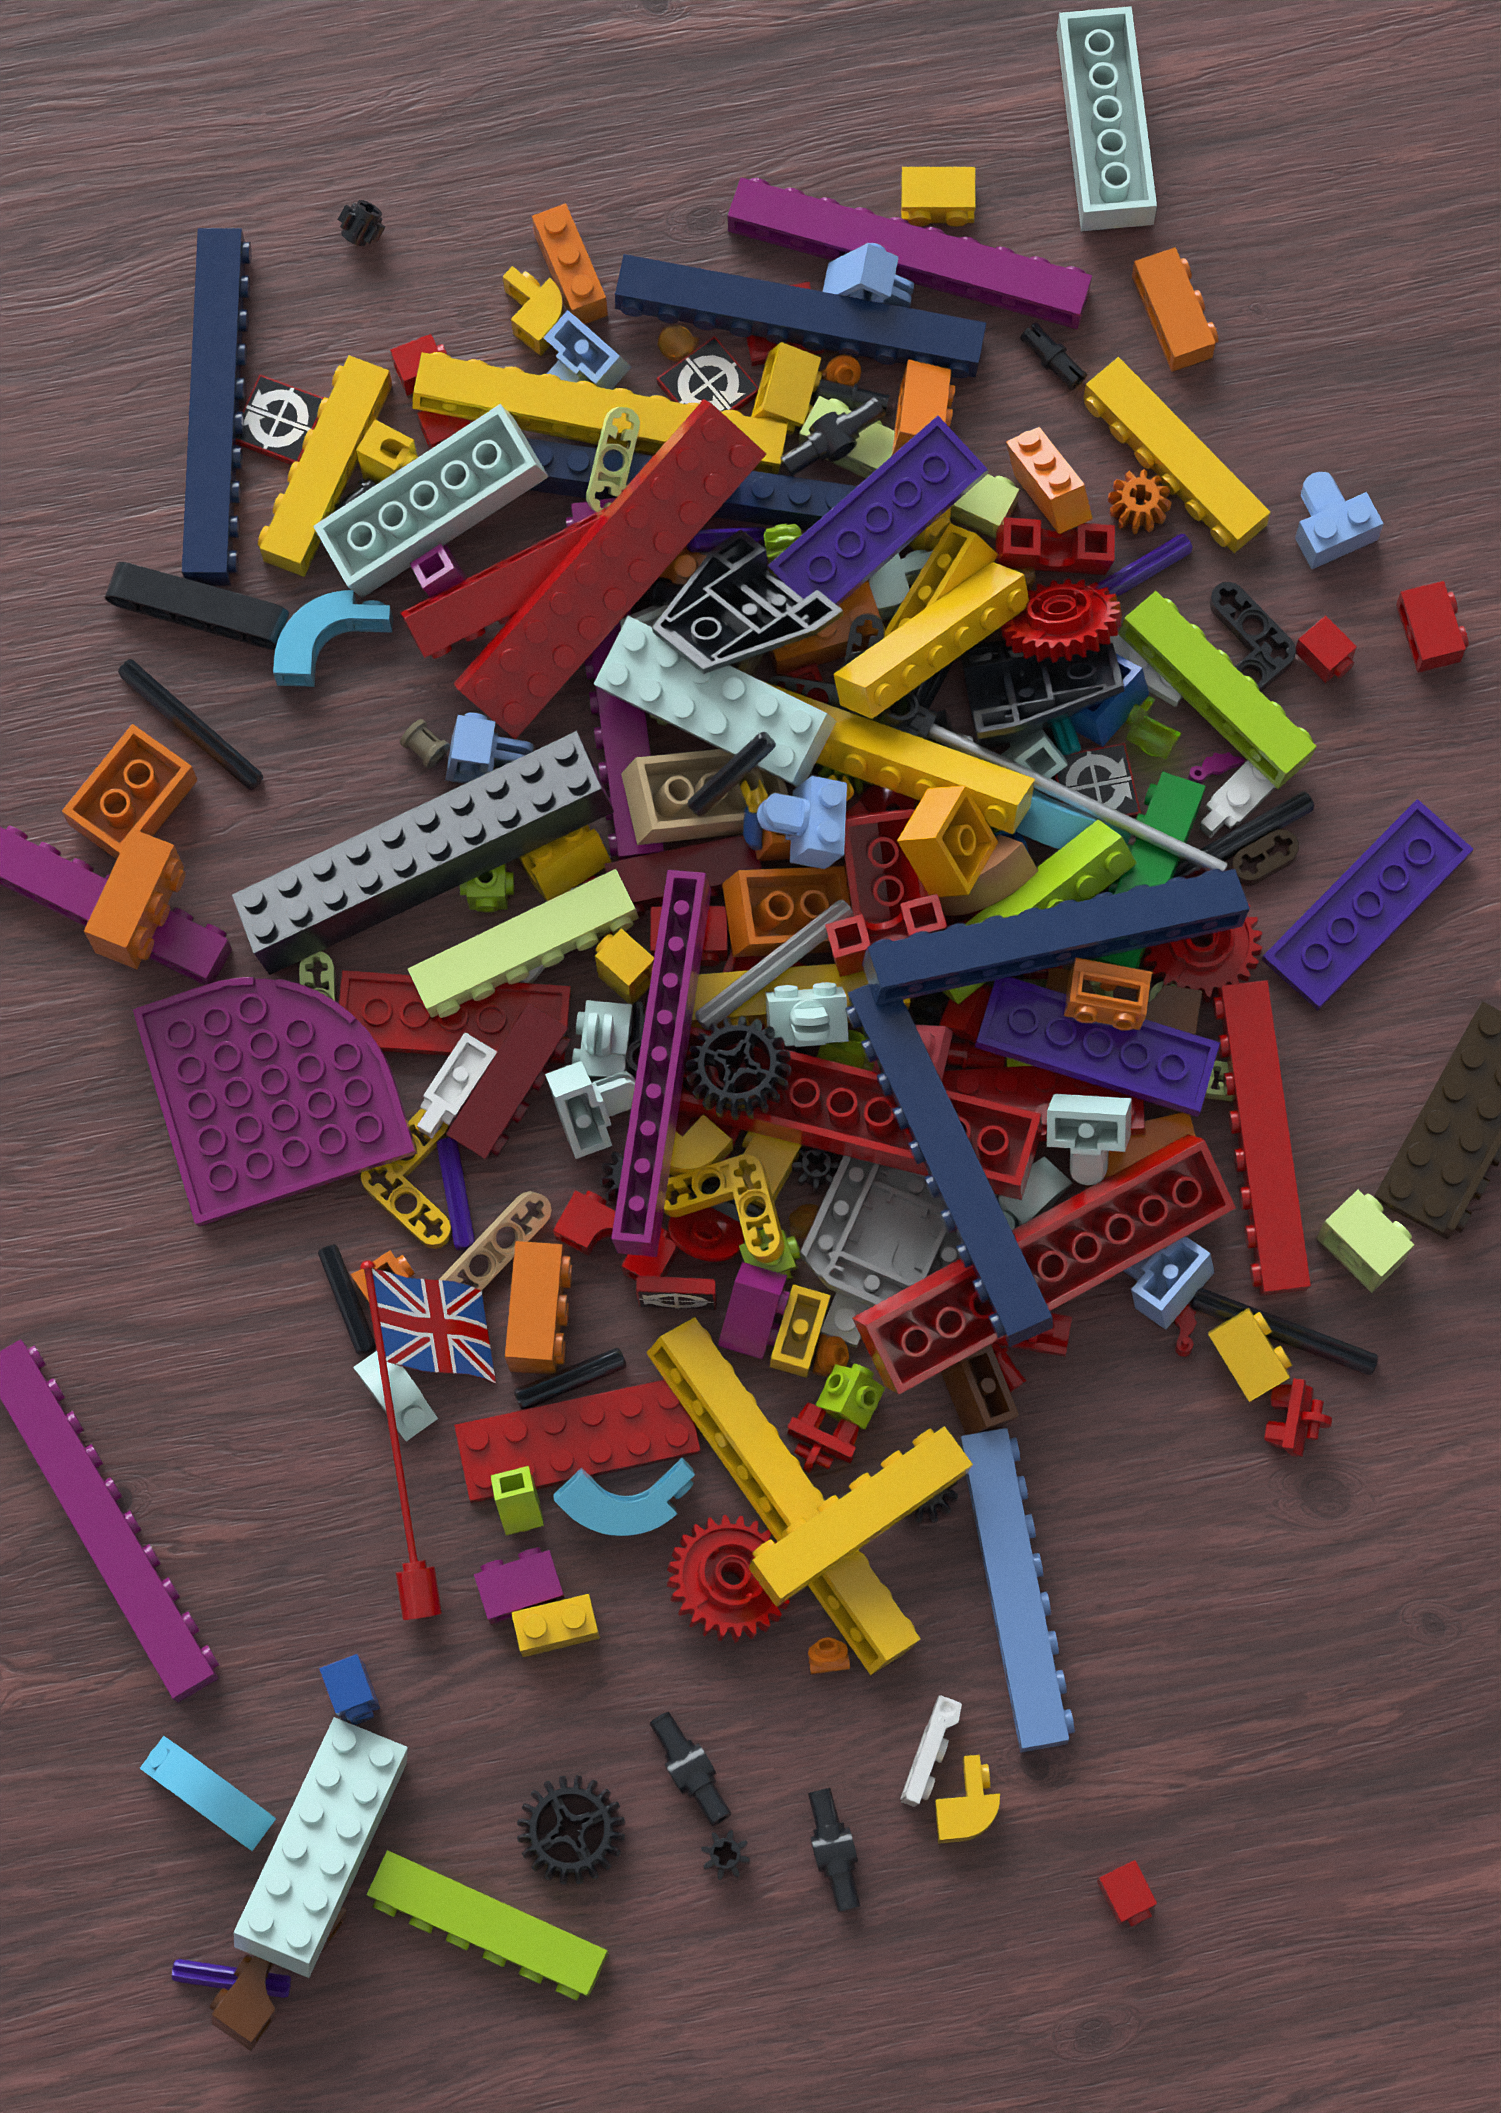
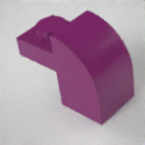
[410,543,468,597]

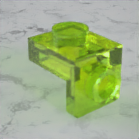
[1126,696,1181,759]

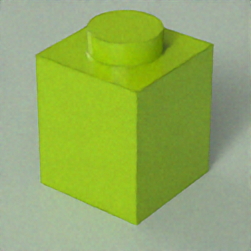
[491,1466,544,1535]

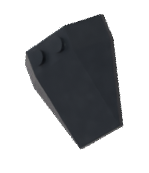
[652,530,843,674]
[961,641,1124,747]

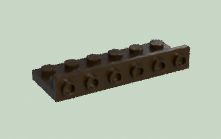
[1374,1001,1501,1240]

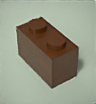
[941,1344,1019,1435]

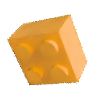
[897,785,998,897]

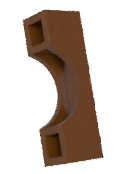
[1046,968,1202,1035]
[210,1907,347,2051]

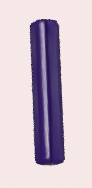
[687,527,766,552]
[1098,534,1193,597]
[437,1138,475,1250]
[172,1959,291,1998]

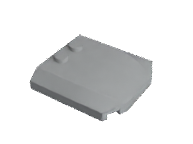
[799,1156,997,1307]

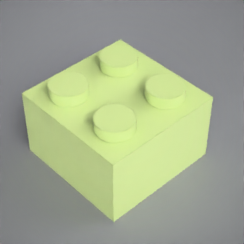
[1316,1190,1414,1293]

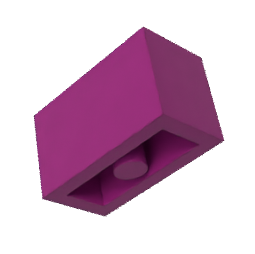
[718,1262,790,1359]
[474,1547,565,1625]

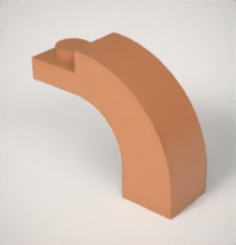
[928,834,1038,916]

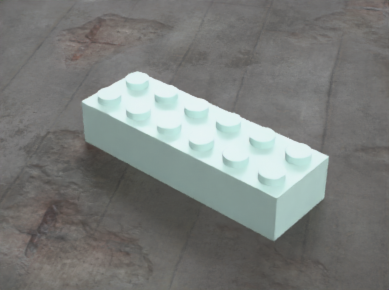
[1057,6,1157,231]
[313,404,549,598]
[594,616,836,787]
[234,1717,408,1978]

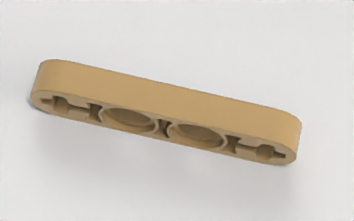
[439,1191,552,1291]

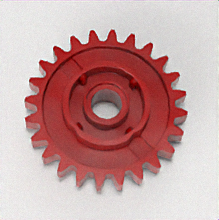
[1001,579,1122,662]
[1143,904,1262,1003]
[667,1515,790,1642]

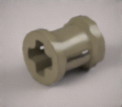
[400,719,450,769]

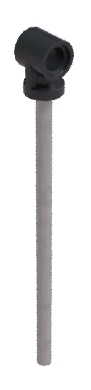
[876,692,1228,871]

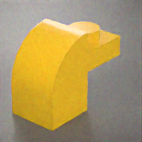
[503,266,564,356]
[669,1115,733,1176]
[935,1755,1000,1843]

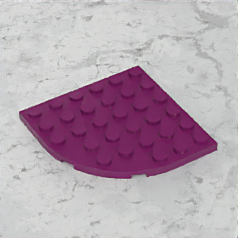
[132,977,417,1227]

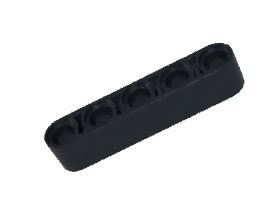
[105,562,290,650]

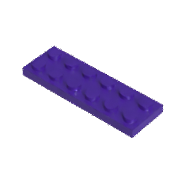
[768,416,989,606]
[1262,799,1474,1011]
[975,977,1220,1117]

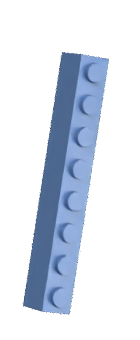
[960,1428,1075,1753]

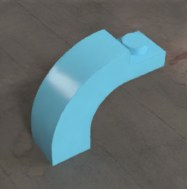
[273,590,393,687]
[1015,789,1131,849]
[553,1458,695,1536]
[140,1736,276,1851]

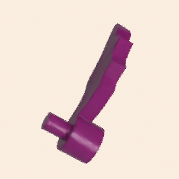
[1187,752,1245,784]

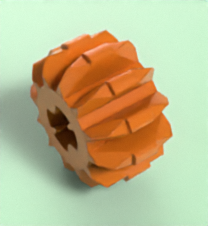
[1108,469,1171,535]

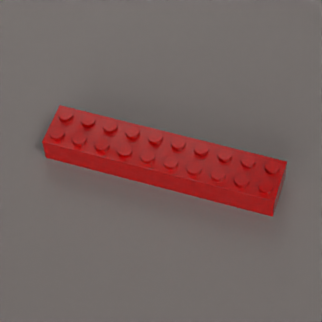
[454,399,767,740]
[678,1026,1043,1200]
[852,1134,1236,1395]

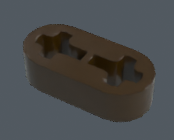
[1231,830,1299,886]

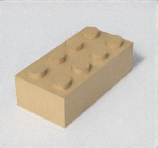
[621,749,788,845]

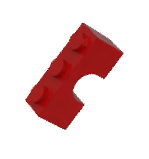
[390,334,474,449]
[995,517,1115,575]
[825,893,947,977]
[553,1190,679,1281]

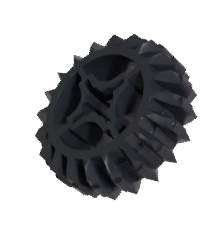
[686,1015,792,1121]
[517,1775,625,1885]

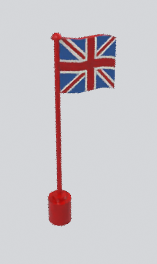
[360,1260,496,1620]

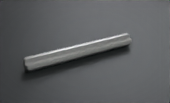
[695,899,853,1030]

